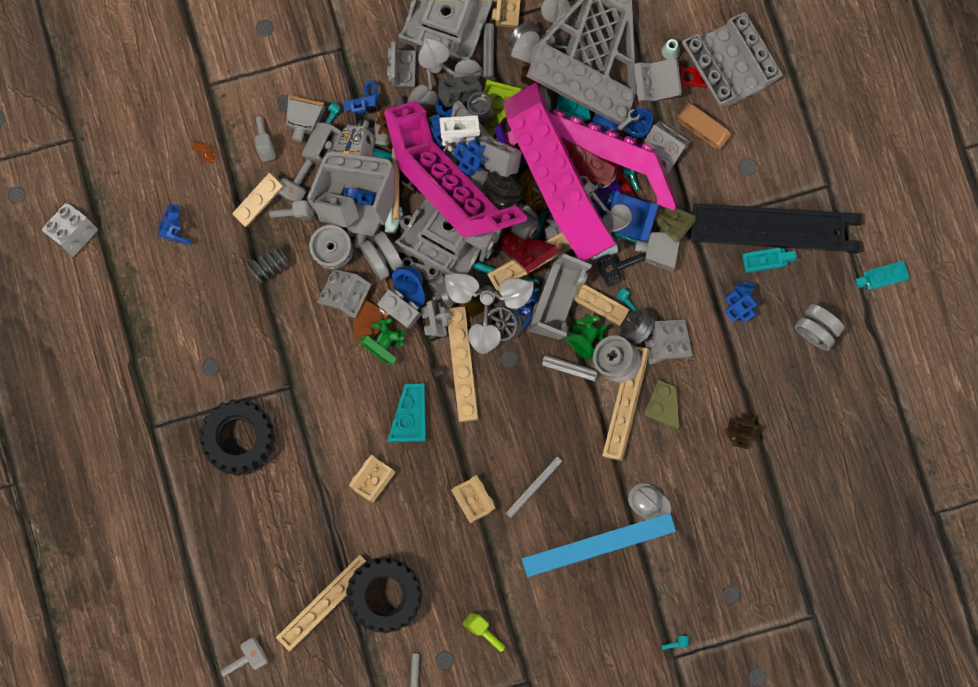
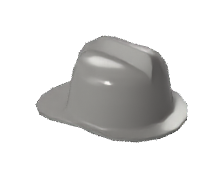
[628,483,671,520]

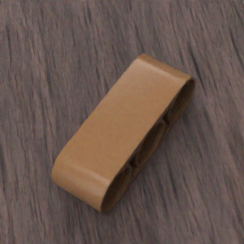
[676,103,731,150]

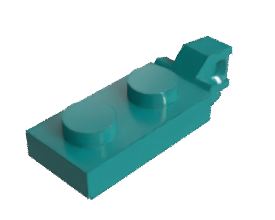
[742,248,797,274]
[855,260,910,290]

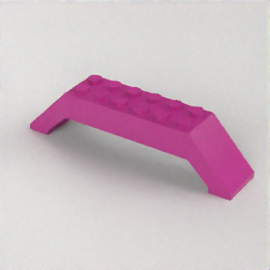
[503,82,616,262]
[384,101,527,238]
[497,109,678,210]

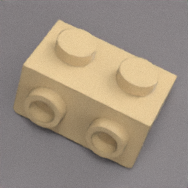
[492,0,521,28]
[349,455,395,503]
[451,475,495,523]

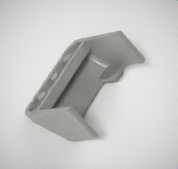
[307,151,395,225]
[527,253,592,340]

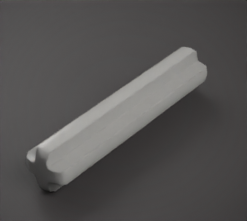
[483,23,494,78]
[542,355,598,381]

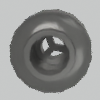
[511,211,540,240]

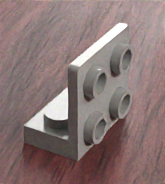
[387,41,416,89]
[642,121,691,175]
[317,269,372,318]
[644,320,693,364]

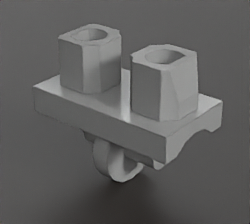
[421,301,452,337]

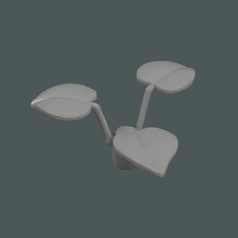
[511,0,592,66]
[407,37,483,111]
[546,159,632,232]
[445,273,533,354]

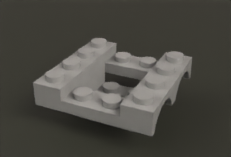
[398,0,494,62]
[395,198,482,277]

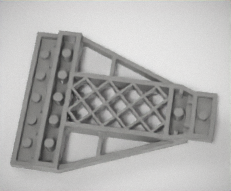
[526,0,636,125]

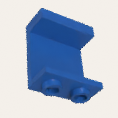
[601,191,658,241]

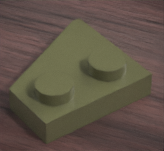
[654,206,696,243]
[644,380,679,430]

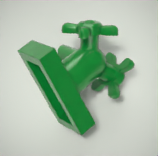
[564,313,607,361]
[357,318,405,365]

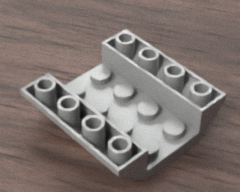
[682,12,783,106]

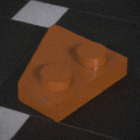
[354,300,390,340]

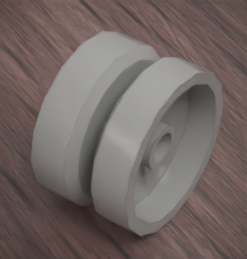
[309,225,354,270]
[359,231,404,281]
[795,304,845,351]
[593,335,641,383]

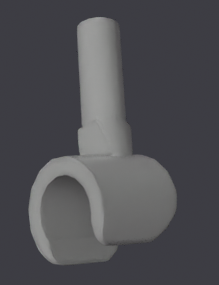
[617,109,640,131]

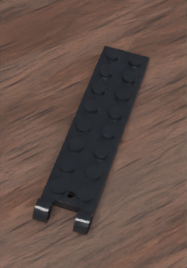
[691,203,862,254]

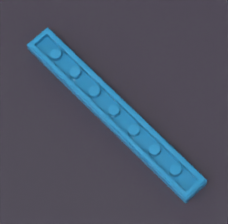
[522,513,676,577]

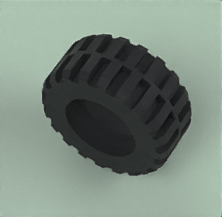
[199,399,276,476]
[346,557,422,633]

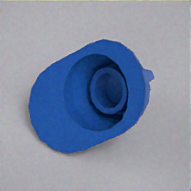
[392,265,425,307]

